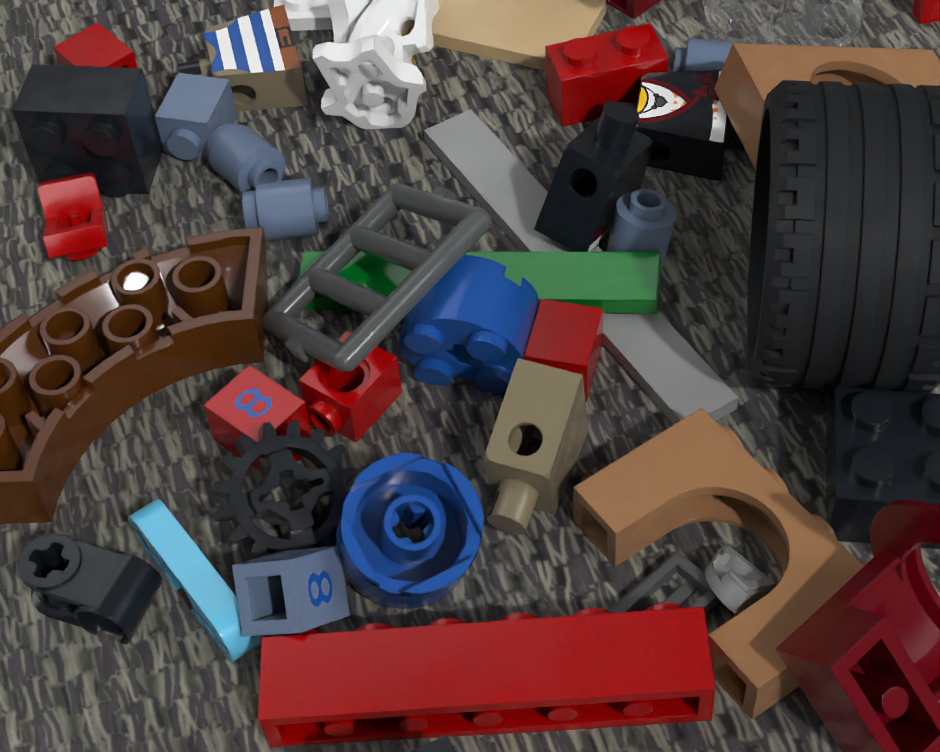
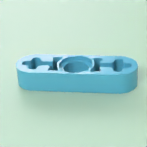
[128,499,262,663]

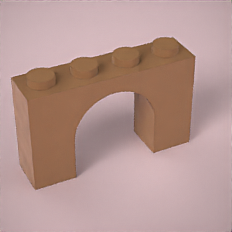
[714,43,940,170]
[573,408,867,719]

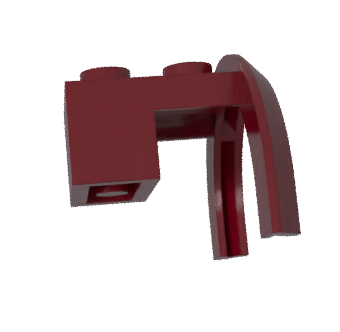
[776,500,940,752]

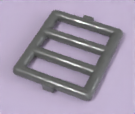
[262,183,492,373]

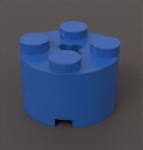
[399,255,539,395]
[336,453,484,609]

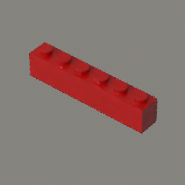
[258,603,715,747]

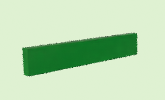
[298,251,661,314]

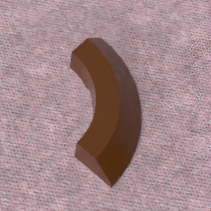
[0,227,269,524]

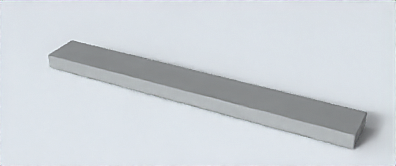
[424,109,739,425]

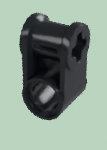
[17,533,162,644]

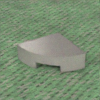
[705,546,776,614]

